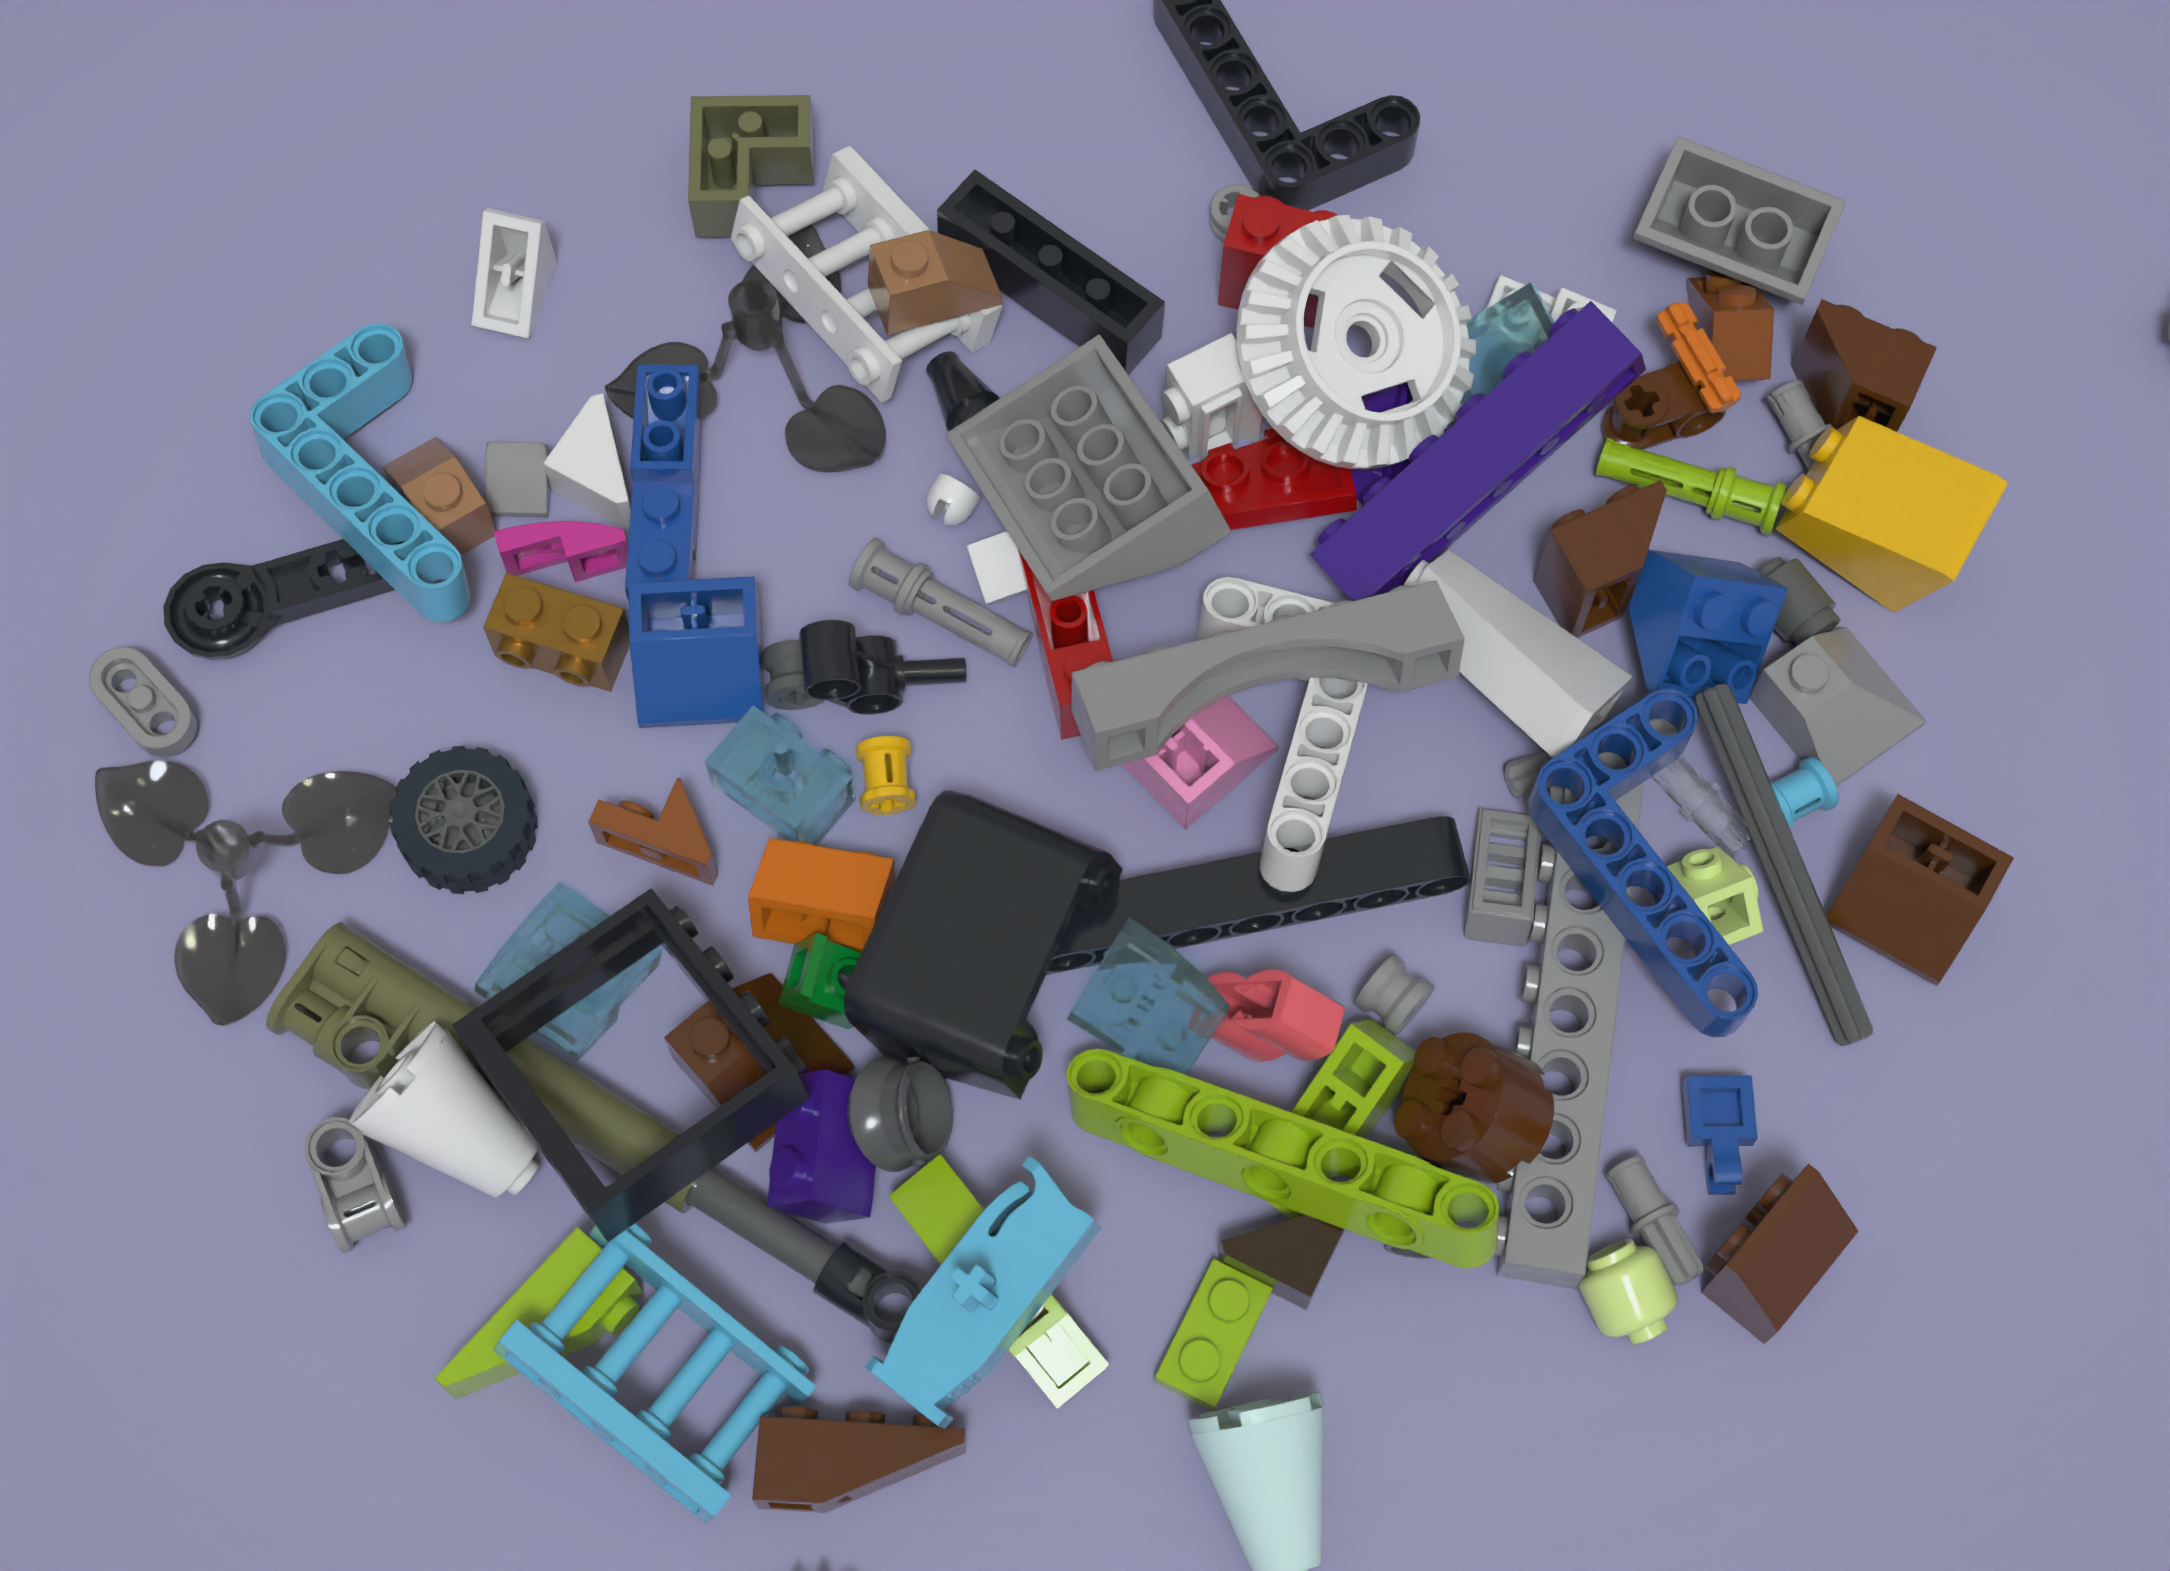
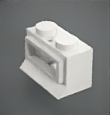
[1160,333,1263,461]

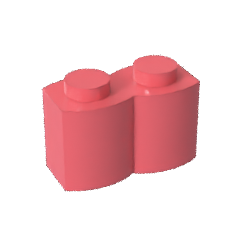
[1189,969,1345,1062]

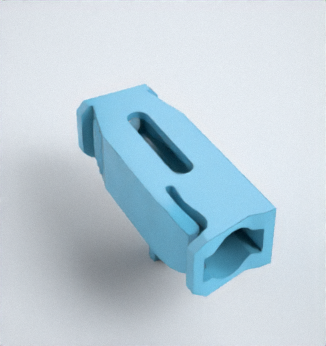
[865,1156,1102,1429]

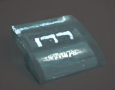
[474,882,662,1062]
[1067,917,1230,1075]

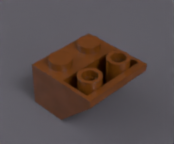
[1791,299,1937,432]
[1533,480,1667,638]
[1826,794,2014,986]
[1701,1163,1859,1344]

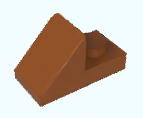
[588,778,718,886]

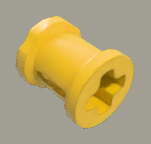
[855,736,916,815]

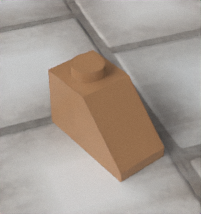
[868,230,1003,335]
[382,437,496,555]

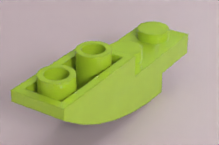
[889,1154,1109,1409]

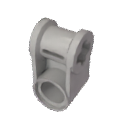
[305,1117,407,1253]

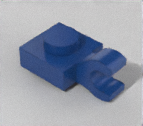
[1682,1075,1758,1195]

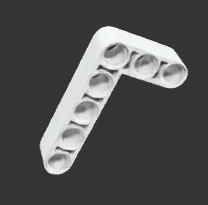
[1197,577,1369,892]

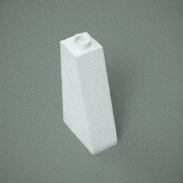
[1404,550,1633,758]

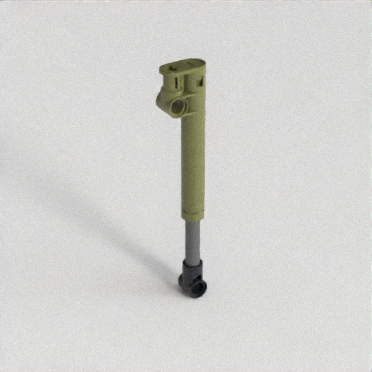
[266,922,921,1344]

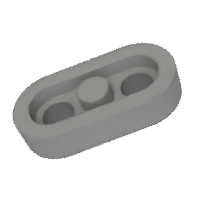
[89,647,197,757]

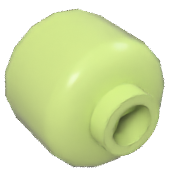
[1578,1239,1679,1345]

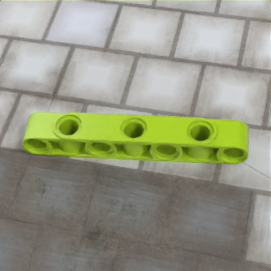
[1066,1049,1499,1269]

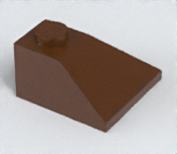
[664,973,855,1153]

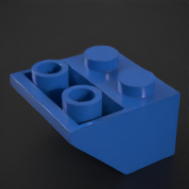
[1628,549,1788,704]
[628,576,765,728]

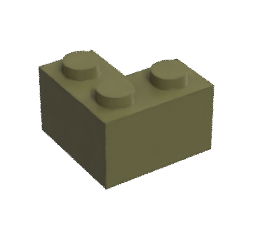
[688,95,815,237]

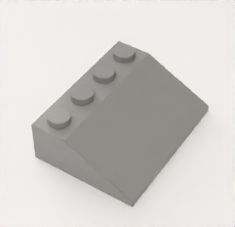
[946,334,1231,601]

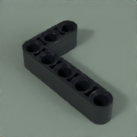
[1153,0,1420,211]

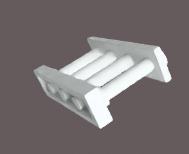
[731,145,1002,403]

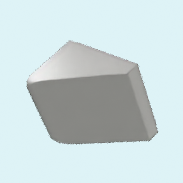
[485,441,551,518]

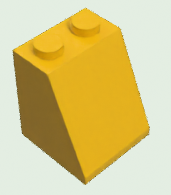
[1775,416,2008,613]

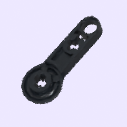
[163,539,403,660]

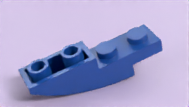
[625,364,700,601]

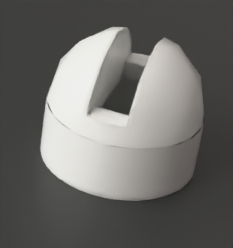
[926,473,981,526]

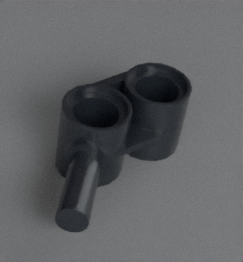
[799,620,966,715]

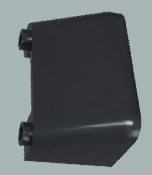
[844,790,1123,1100]

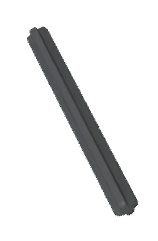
[1696,684,1873,1046]

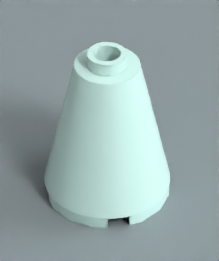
[1187,1391,1324,1571]

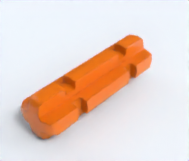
[1656,302,1741,413]

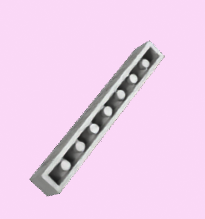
[1494,782,1644,1289]

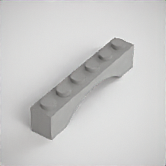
[1071,580,1465,771]

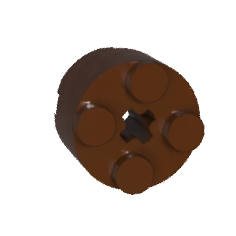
[1394,1032,1554,1183]

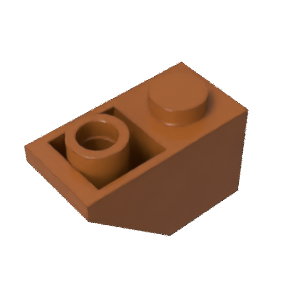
[1687,270,1774,381]

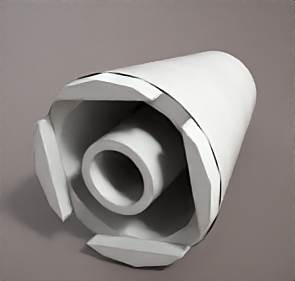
[349,1021,539,1198]

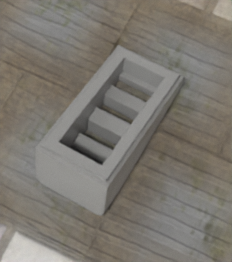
[1464,808,1541,946]

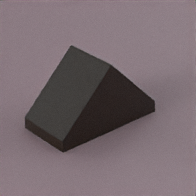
[1218,1215,1345,1310]

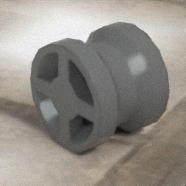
[762,639,825,710]

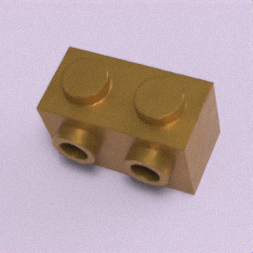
[483,573,630,692]

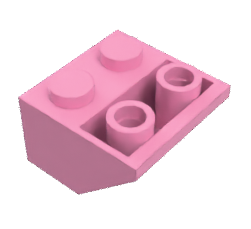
[1122,696,1278,830]

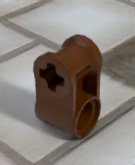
[1601,361,1726,450]

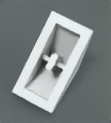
[471,208,557,339]
[543,393,631,530]

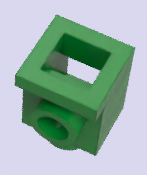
[778,933,861,1029]

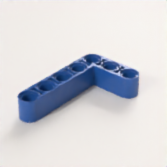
[1528,689,1758,1037]

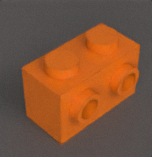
[748,838,895,953]

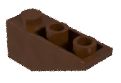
[752,1407,967,1513]

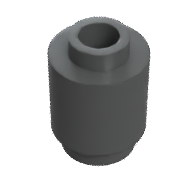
[1758,557,1841,646]

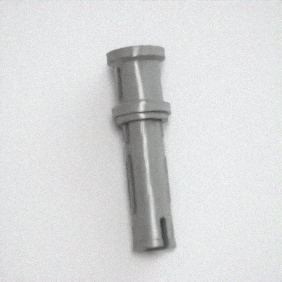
[848,538,1033,667]

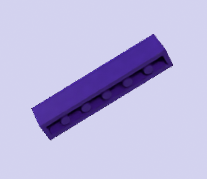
[1310,301,1646,601]

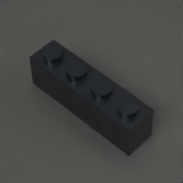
[937,169,1165,375]

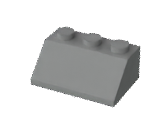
[1633,136,1847,305]

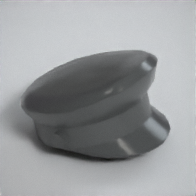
[847,1056,953,1172]

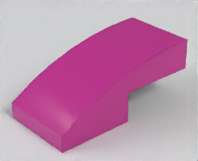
[493,521,628,582]

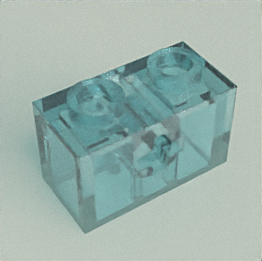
[705,705,856,846]

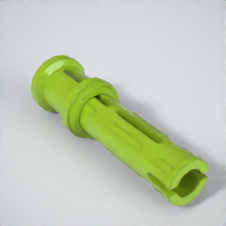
[1595,437,1787,536]

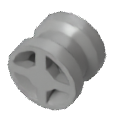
[1354,954,1435,1036]

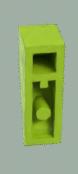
[1265,1019,1416,1219]
[434,1227,643,1399]

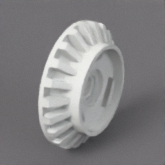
[1236,215,1476,469]

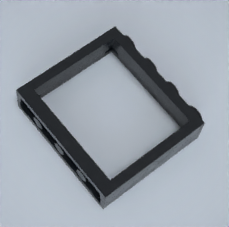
[452,888,810,1243]

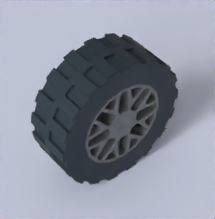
[389,746,538,894]

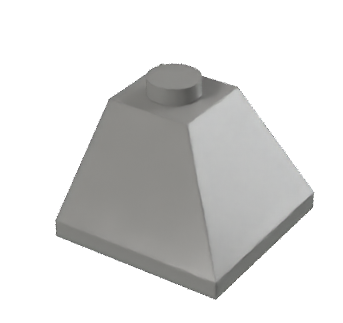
[1749,627,1926,787]

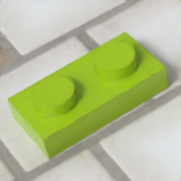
[1154,1258,1273,1411]

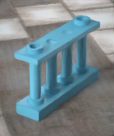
[492,1224,817,1523]

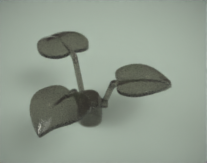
[605,225,887,473]
[95,761,397,1026]

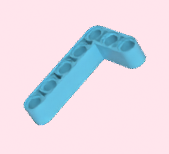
[250,323,471,622]

